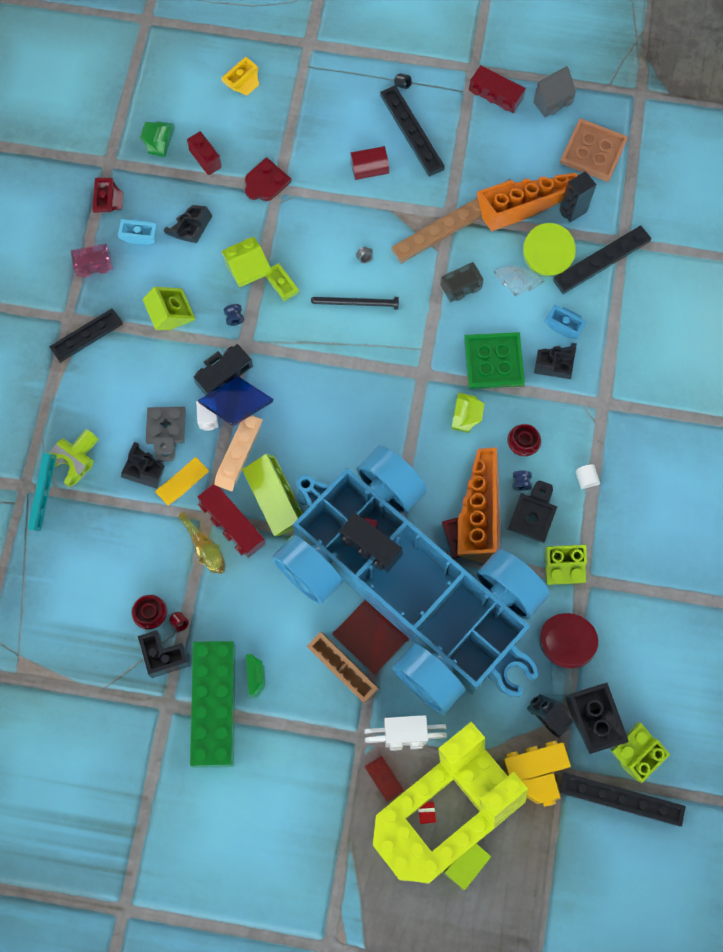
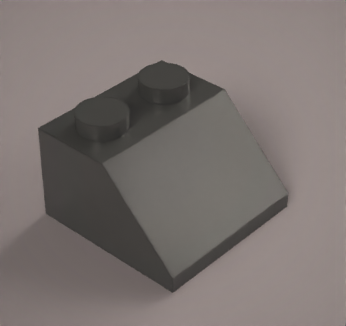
[533,66,576,117]

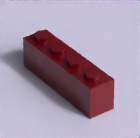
[197,484,266,558]

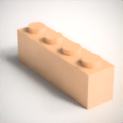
[214,413,263,492]

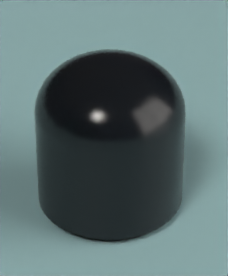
[394,73,412,89]

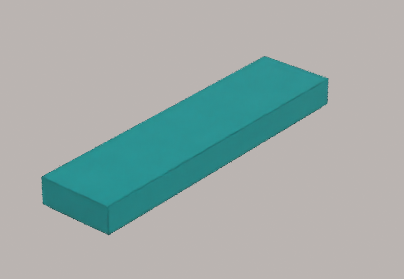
[28,452,57,531]

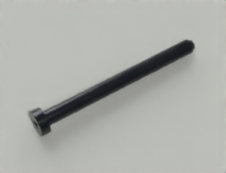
[311,297,399,310]

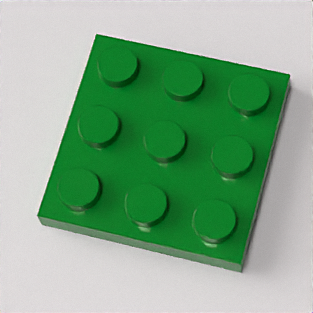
[464,332,525,389]

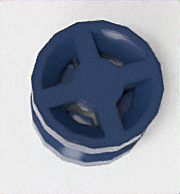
[223,304,244,326]
[512,470,532,491]

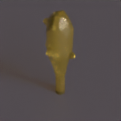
[178,512,226,574]

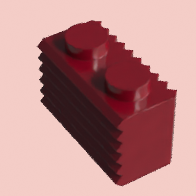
[187,131,222,175]

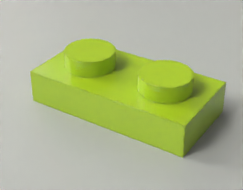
[265,263,299,302]

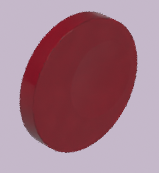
[539,613,599,668]

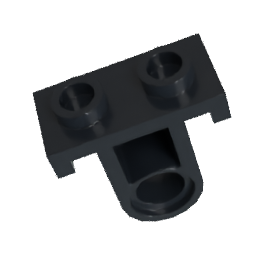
[526,694,573,738]

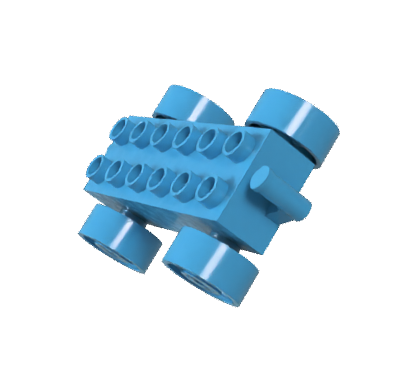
[271,446,550,715]

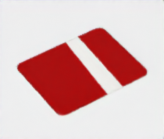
[418,802,436,824]

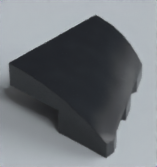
[163,205,212,243]
[121,442,165,489]

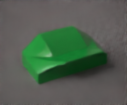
[140,121,175,157]
[246,654,265,698]

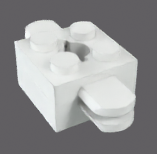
[364,715,447,751]

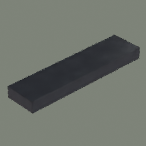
[49,308,123,363]

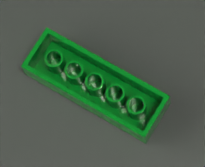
[190,641,236,768]

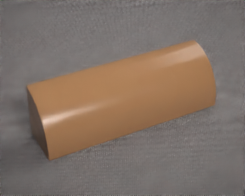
[306,632,380,703]

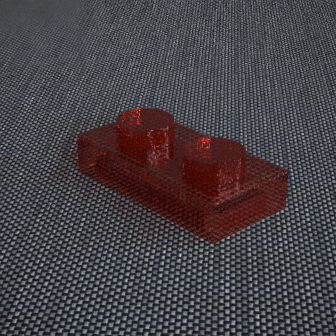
[365,755,404,802]

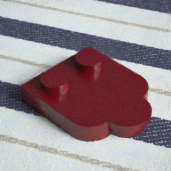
[245,157,292,201]

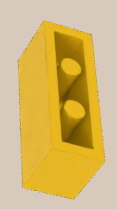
[502,740,571,781]

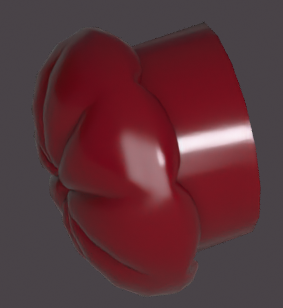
[507,424,541,457]
[131,595,167,630]

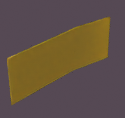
[154,457,209,506]

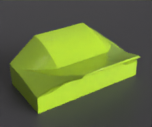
[451,392,485,433]

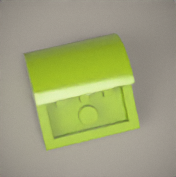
[544,544,587,585]
[610,722,670,783]

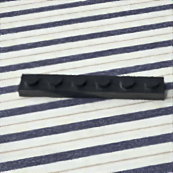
[380,85,445,177]
[553,225,652,294]
[559,772,686,827]

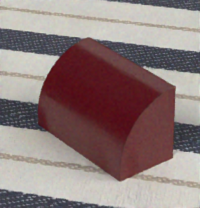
[350,146,389,180]

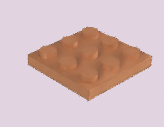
[560,118,628,183]

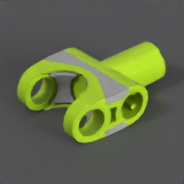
[49,429,99,487]

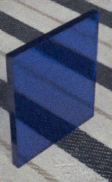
[198,376,273,426]

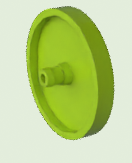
[523,223,576,276]

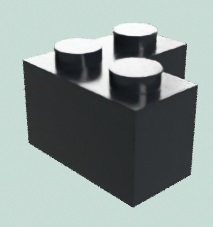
[138,630,190,678]

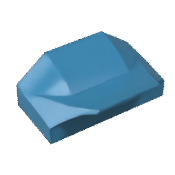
[545,304,587,339]

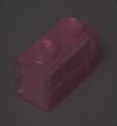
[71,243,113,277]

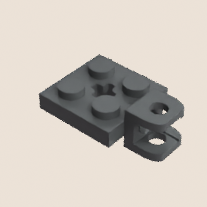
[145,407,186,462]

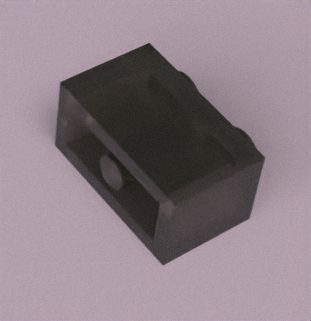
[440,262,484,302]

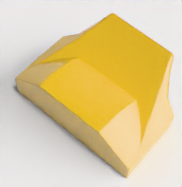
[221,57,259,96]

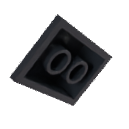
[565,683,629,754]

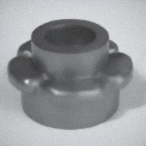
[356,247,373,264]

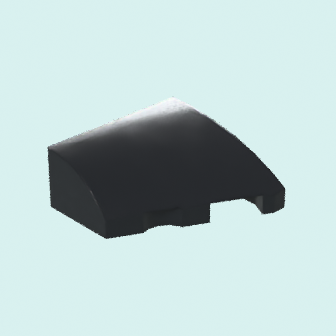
[534,343,577,379]

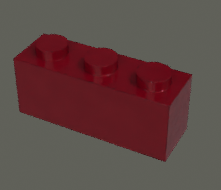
[469,65,526,113]

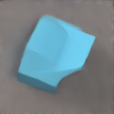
[118,219,157,245]

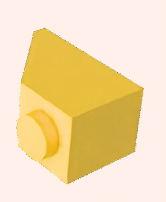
[522,773,560,807]

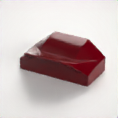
[92,178,124,213]

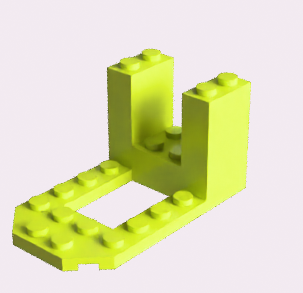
[373,722,528,884]

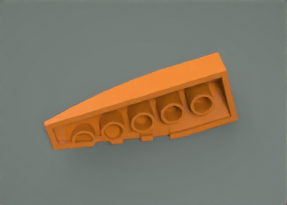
[477,173,578,231]
[457,447,500,563]

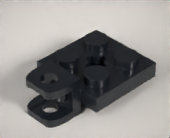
[507,480,558,543]

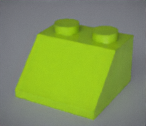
[221,236,272,288]
[142,286,196,331]

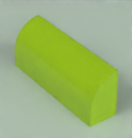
[242,454,303,536]

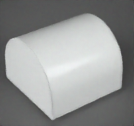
[575,464,600,489]

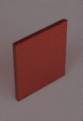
[332,599,409,675]

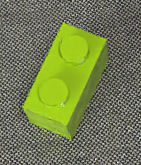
[444,843,491,890]

